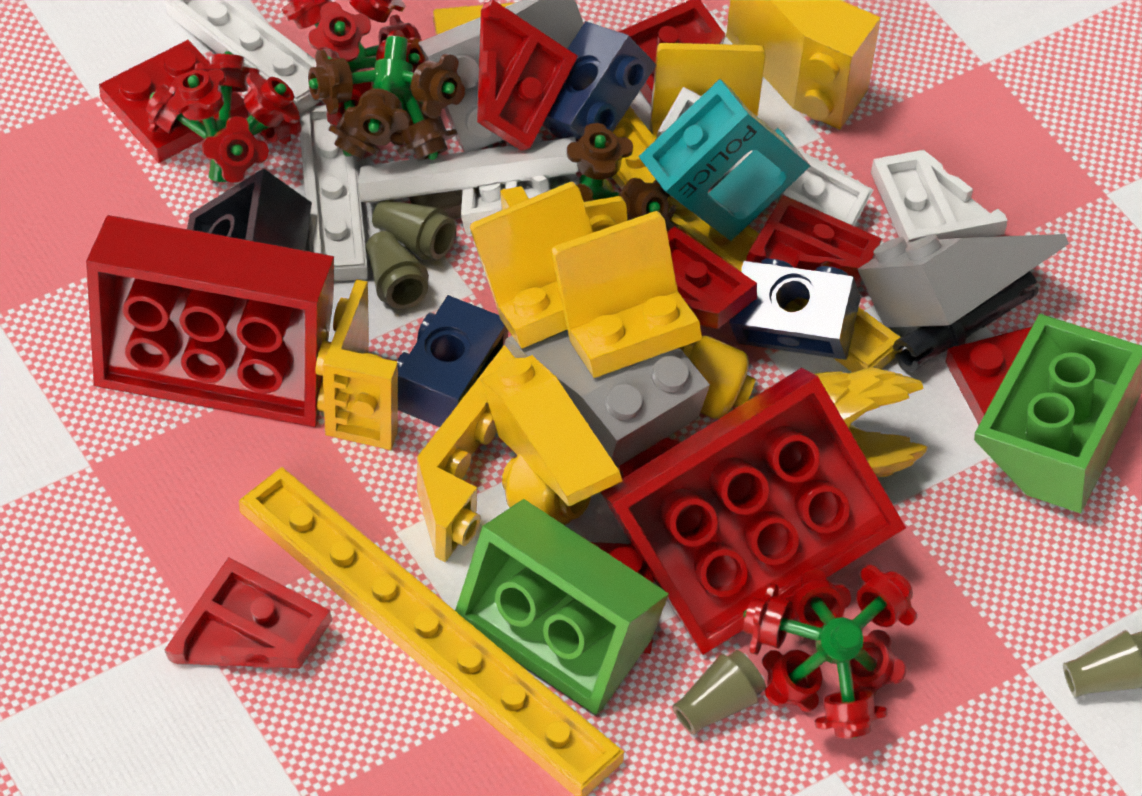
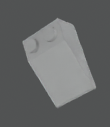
[418,0,584,152]
[858,234,1069,328]
[504,330,710,467]

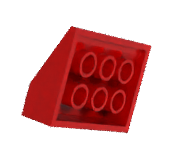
[86,215,334,428]
[600,368,906,655]

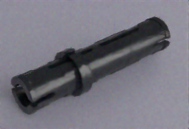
[893,271,1038,372]

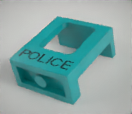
[638,79,811,241]

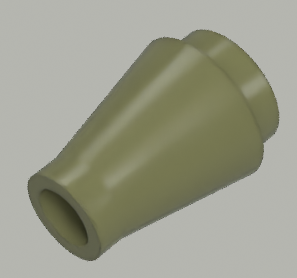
[372,199,457,260]
[365,231,429,309]
[1063,630,1142,698]
[672,650,766,735]

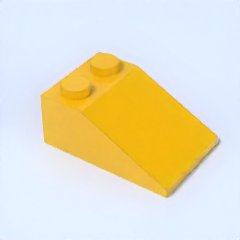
[726,0,881,130]

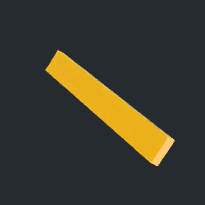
[239,467,624,796]

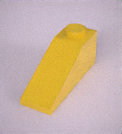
[480,355,622,506]

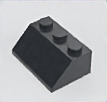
[187,168,312,251]

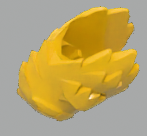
[767,367,927,477]

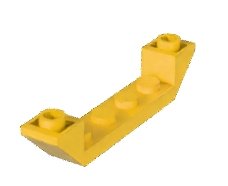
[417,345,516,562]

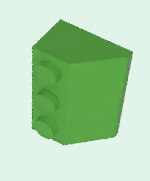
[974,313,1142,513]
[455,499,669,715]

